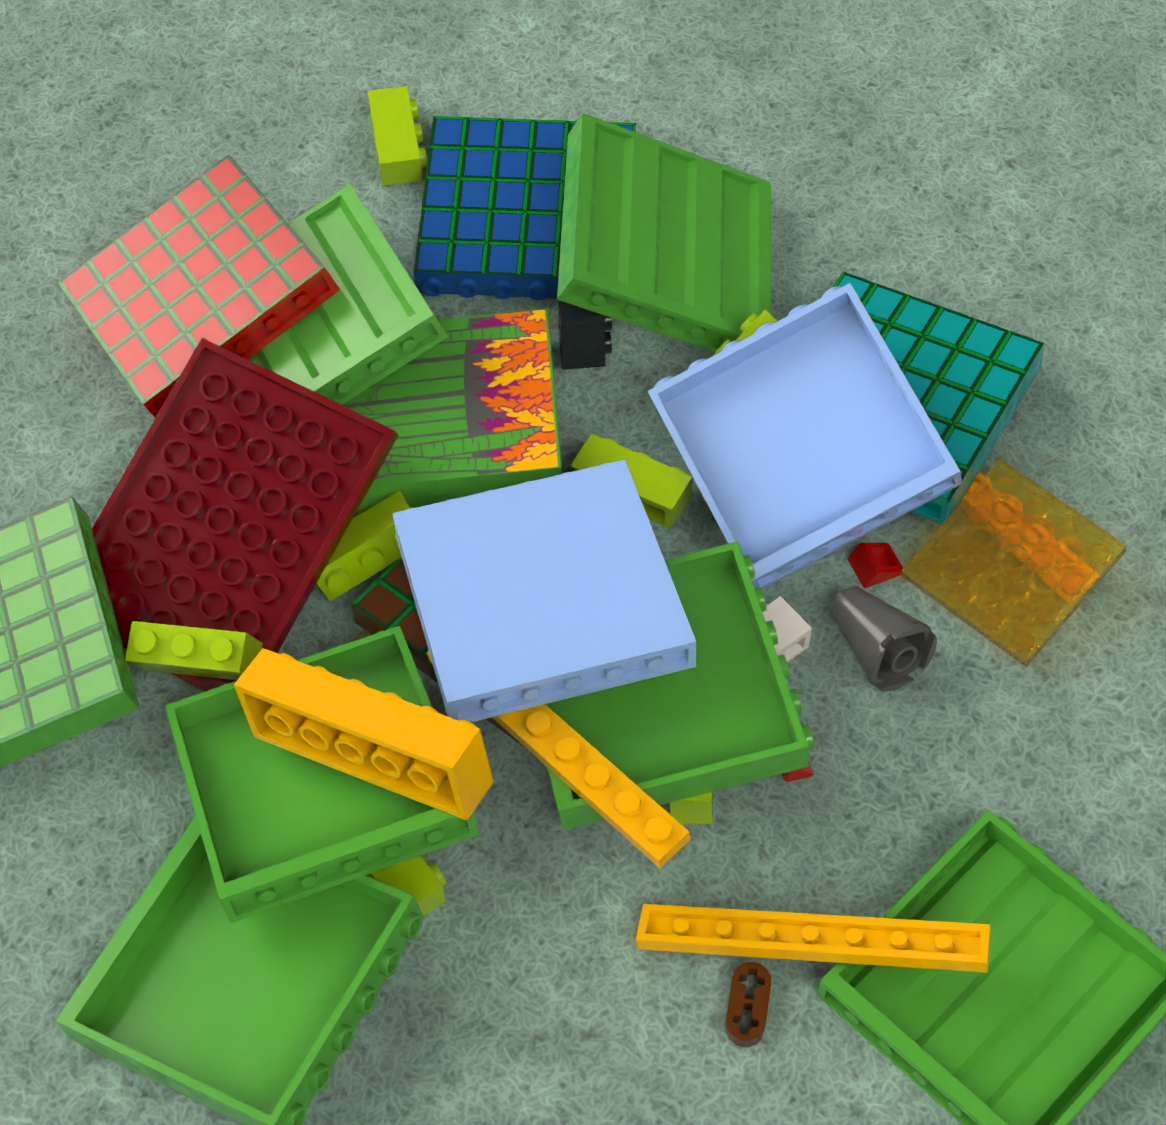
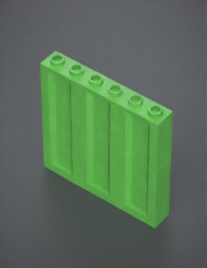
[557,113,772,352]
[248,183,448,405]
[817,810,1166,1125]

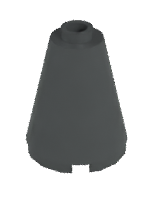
[831,587,937,692]

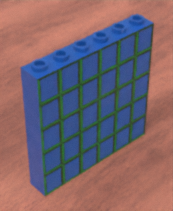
[413,116,636,300]

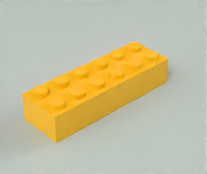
[234,648,494,821]

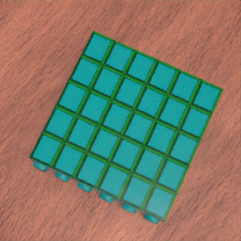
[832,271,1044,527]

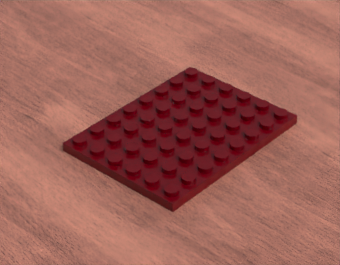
[92,338,399,692]

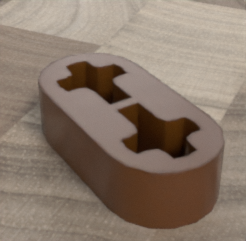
[725,962,771,1047]

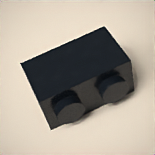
[557,300,612,370]

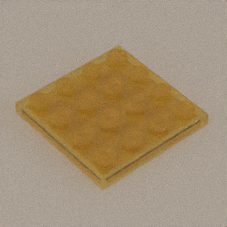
[901,459,1127,667]

